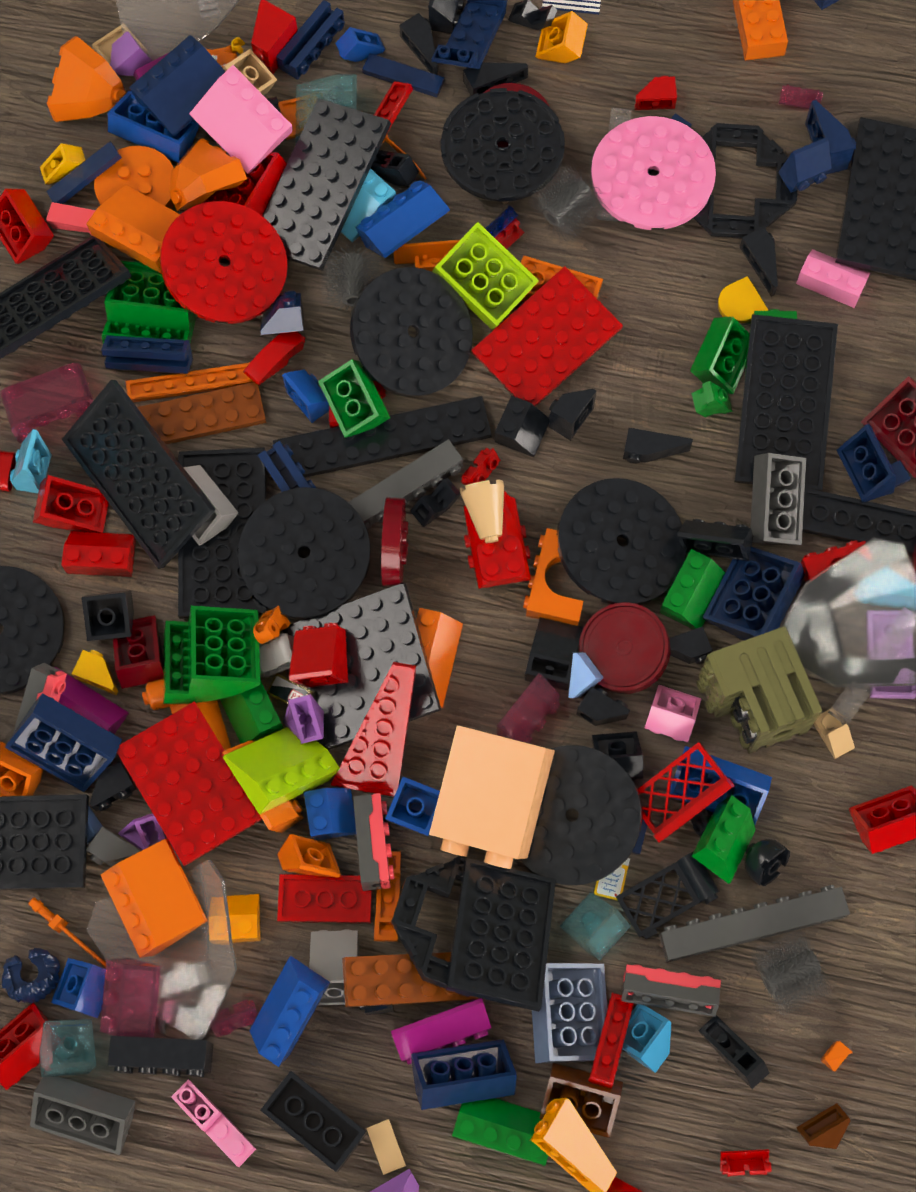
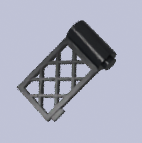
[616,851,720,939]

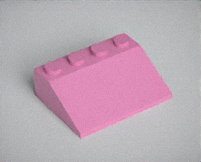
[189,65,292,174]

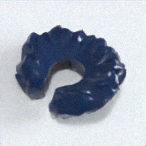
[2,948,60,1004]

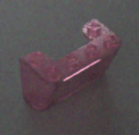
[0,363,95,443]

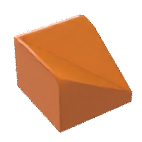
[821,1041,853,1071]

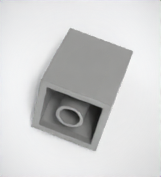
[309,929,359,1005]

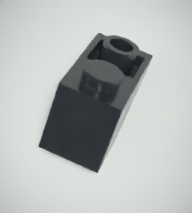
[576,687,630,726]
[90,761,136,811]

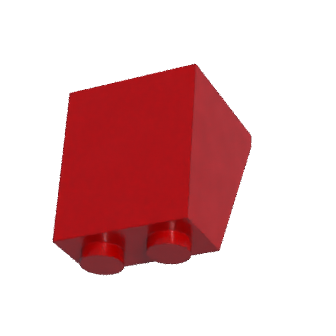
[251,0,298,74]
[289,623,348,688]

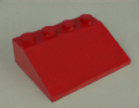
[203,152,287,216]

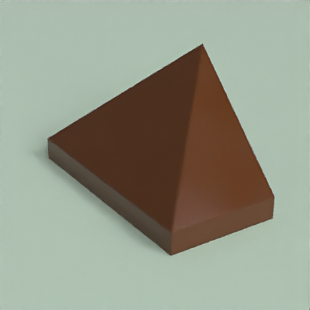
[796,1103,850,1149]

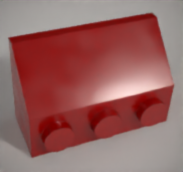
[0,189,54,264]
[61,531,136,577]
[849,785,916,854]
[0,1002,63,1090]

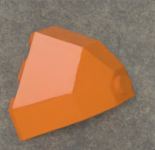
[47,36,126,122]
[169,138,247,211]

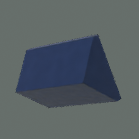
[836,424,897,502]

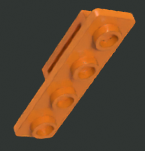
[393,240,460,272]

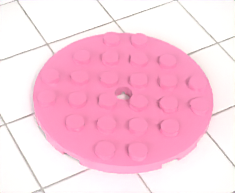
[591,116,716,230]

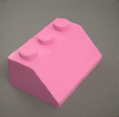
[796,249,870,308]

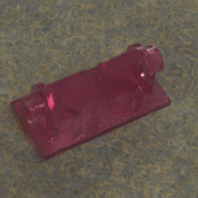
[779,84,823,109]
[209,999,258,1037]

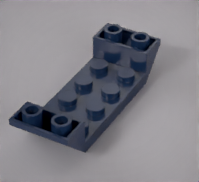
[431,0,508,69]

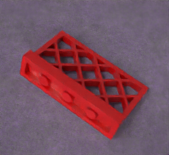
[637,742,735,843]

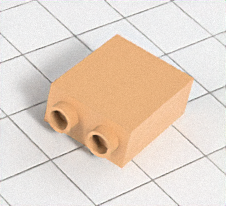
[429,726,555,869]

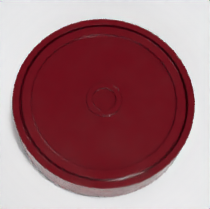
[381,497,409,587]
[579,602,671,694]

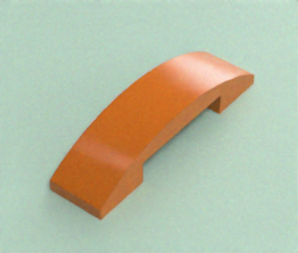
[374,851,401,942]

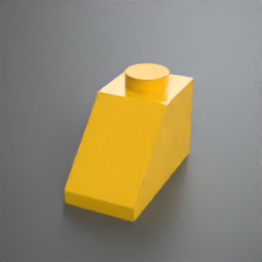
[40,143,86,185]
[72,650,118,695]

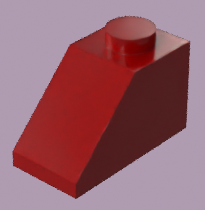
[634,76,677,110]

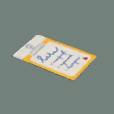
[594,858,630,901]

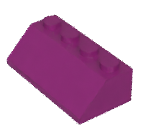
[54,667,129,734]
[391,998,491,1065]

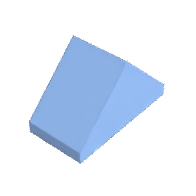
[568,652,604,698]

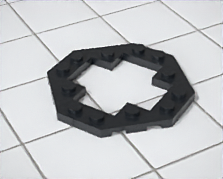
[693,123,797,238]
[391,856,472,997]

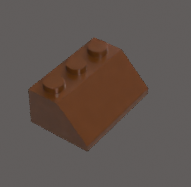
[539,1063,623,1138]

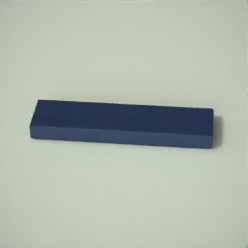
[362,53,445,98]
[46,141,122,204]

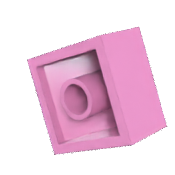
[645,685,701,742]

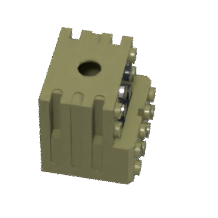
[696,626,822,754]

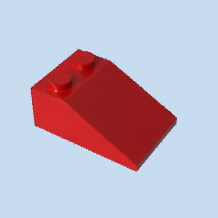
[33,475,109,533]

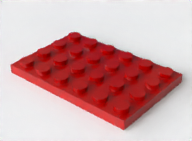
[471,266,623,407]
[117,701,262,866]

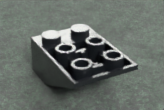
[525,617,583,691]

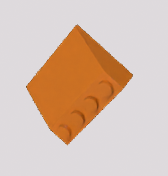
[86,185,180,273]
[101,839,208,958]

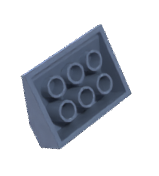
[532,963,607,1064]

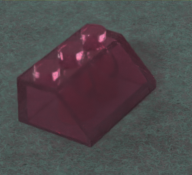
[497,673,560,744]
[100,958,161,1038]

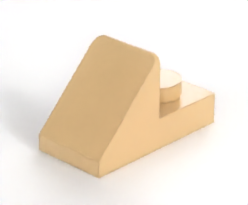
[814,708,855,759]

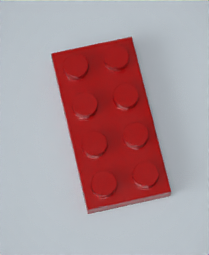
[277,874,372,924]

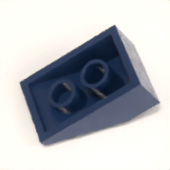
[805,100,856,174]

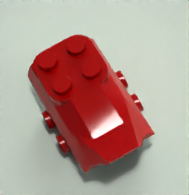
[464,491,531,589]

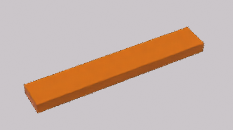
[125,362,254,403]

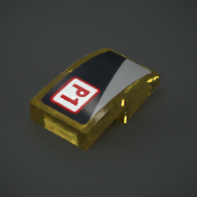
[267,674,313,704]

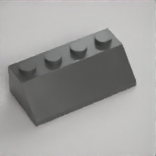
[750,453,806,546]
[30,1073,136,1155]

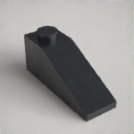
[399,13,438,75]
[463,62,528,96]
[371,150,419,187]
[740,227,778,297]
[623,428,693,464]
[698,1015,769,1089]

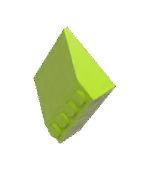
[432,222,539,331]
[223,727,340,815]

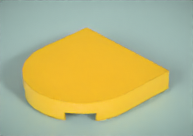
[718,276,768,324]

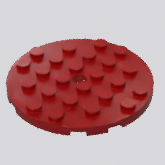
[160,201,288,324]

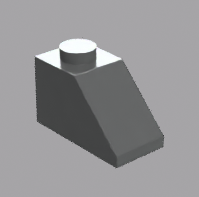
[86,827,140,866]

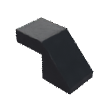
[508,0,557,30]
[410,478,461,527]

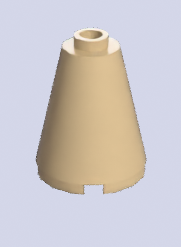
[460,480,504,543]

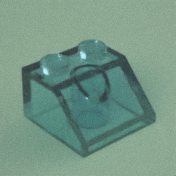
[560,892,631,961]
[39,1019,96,1077]

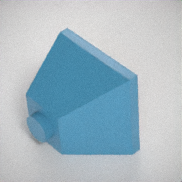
[622,1004,671,1073]

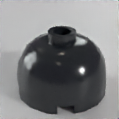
[745,839,790,886]

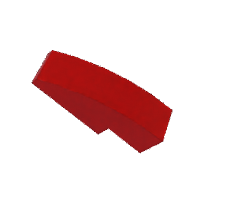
[243,331,306,385]

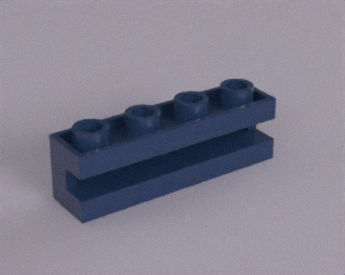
[276,0,345,80]
[101,335,193,374]
[258,441,316,492]

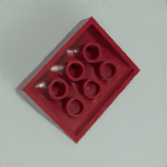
[861,376,916,479]

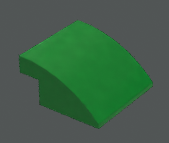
[102,260,197,343]
[163,606,261,704]

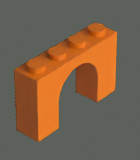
[523,528,584,626]

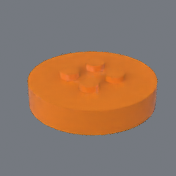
[94,146,174,209]

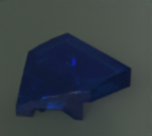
[485,206,518,238]

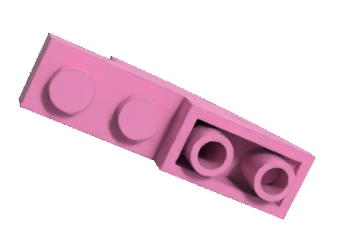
[171,1079,256,1167]

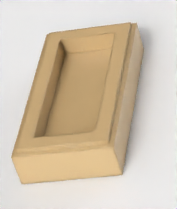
[366,1119,406,1175]

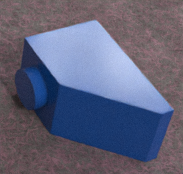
[335,27,385,62]

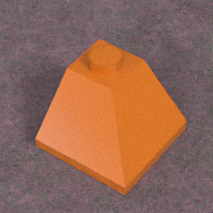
[277,834,341,878]

